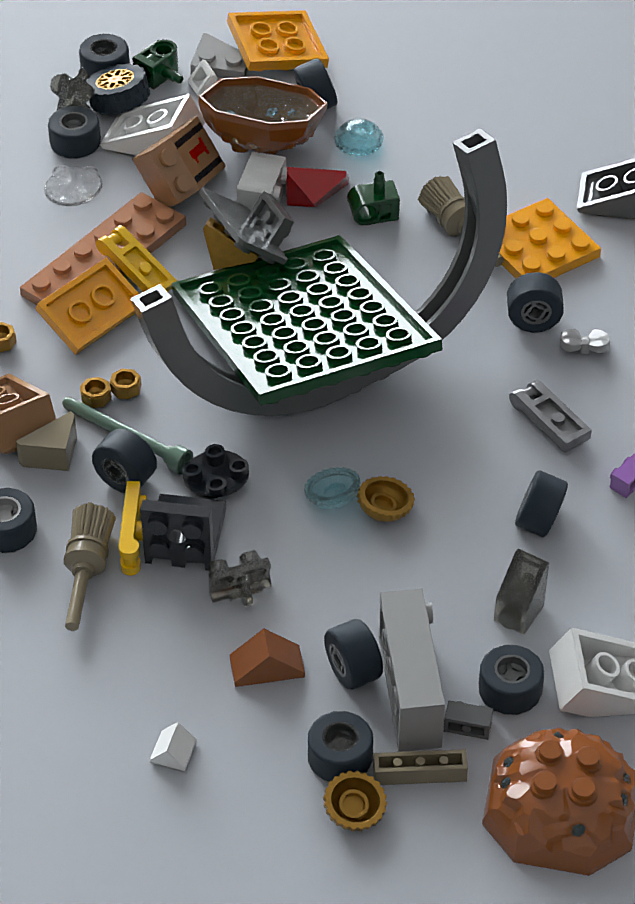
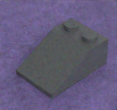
[577,158,635,219]

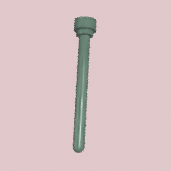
[62,397,193,474]

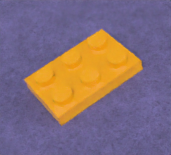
[35,257,139,355]

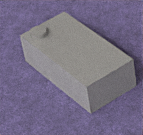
[378,588,445,752]

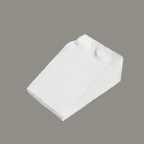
[100,94,205,155]
[549,627,635,717]

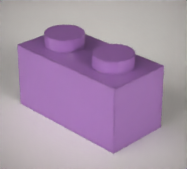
[610,453,635,498]

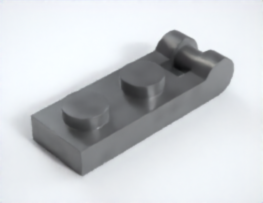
[509,380,592,452]

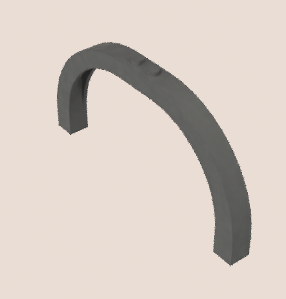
[130,128,507,416]

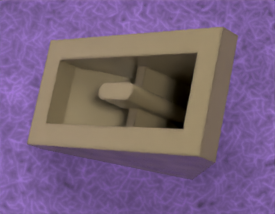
[16,411,77,471]

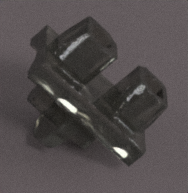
[50,68,95,111]
[208,550,271,607]

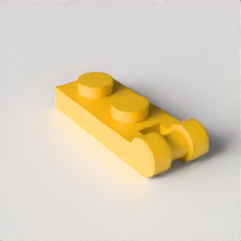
[96,225,177,292]
[119,481,147,576]

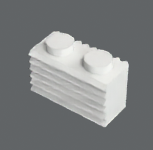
[237,151,287,211]

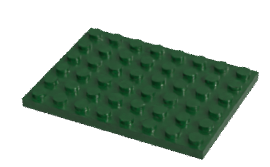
[171,235,443,406]

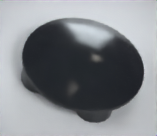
[182,444,249,498]

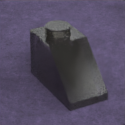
[494,549,549,635]

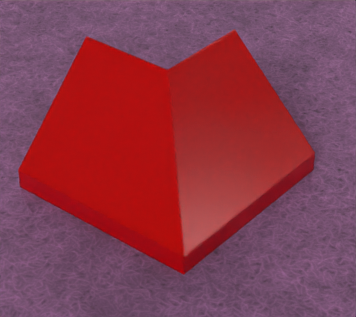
[287,167,350,207]

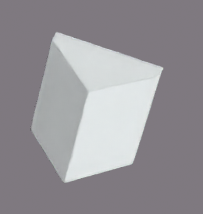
[187,59,218,97]
[150,722,197,771]

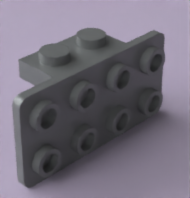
[199,187,294,265]

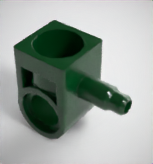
[132,39,183,90]
[347,171,400,225]

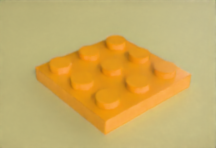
[227,10,329,72]
[499,197,601,279]

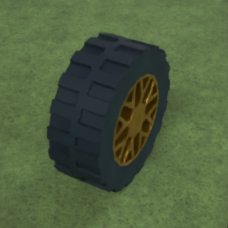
[85,64,150,115]

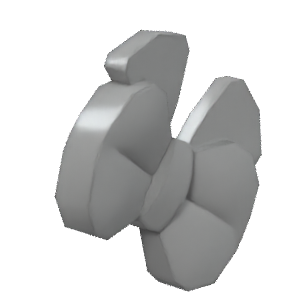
[560,329,610,354]

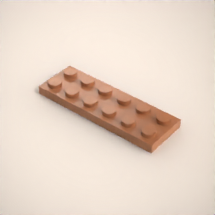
[20,192,187,305]

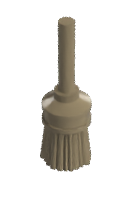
[417,176,504,267]
[63,502,116,631]

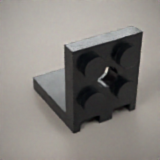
[140,493,226,571]

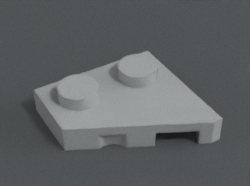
[190,33,248,78]

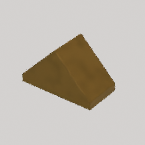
[203,217,259,270]

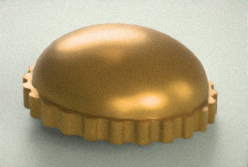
[356,476,415,522]
[323,771,387,832]

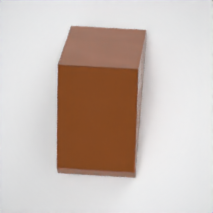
[229,628,305,687]

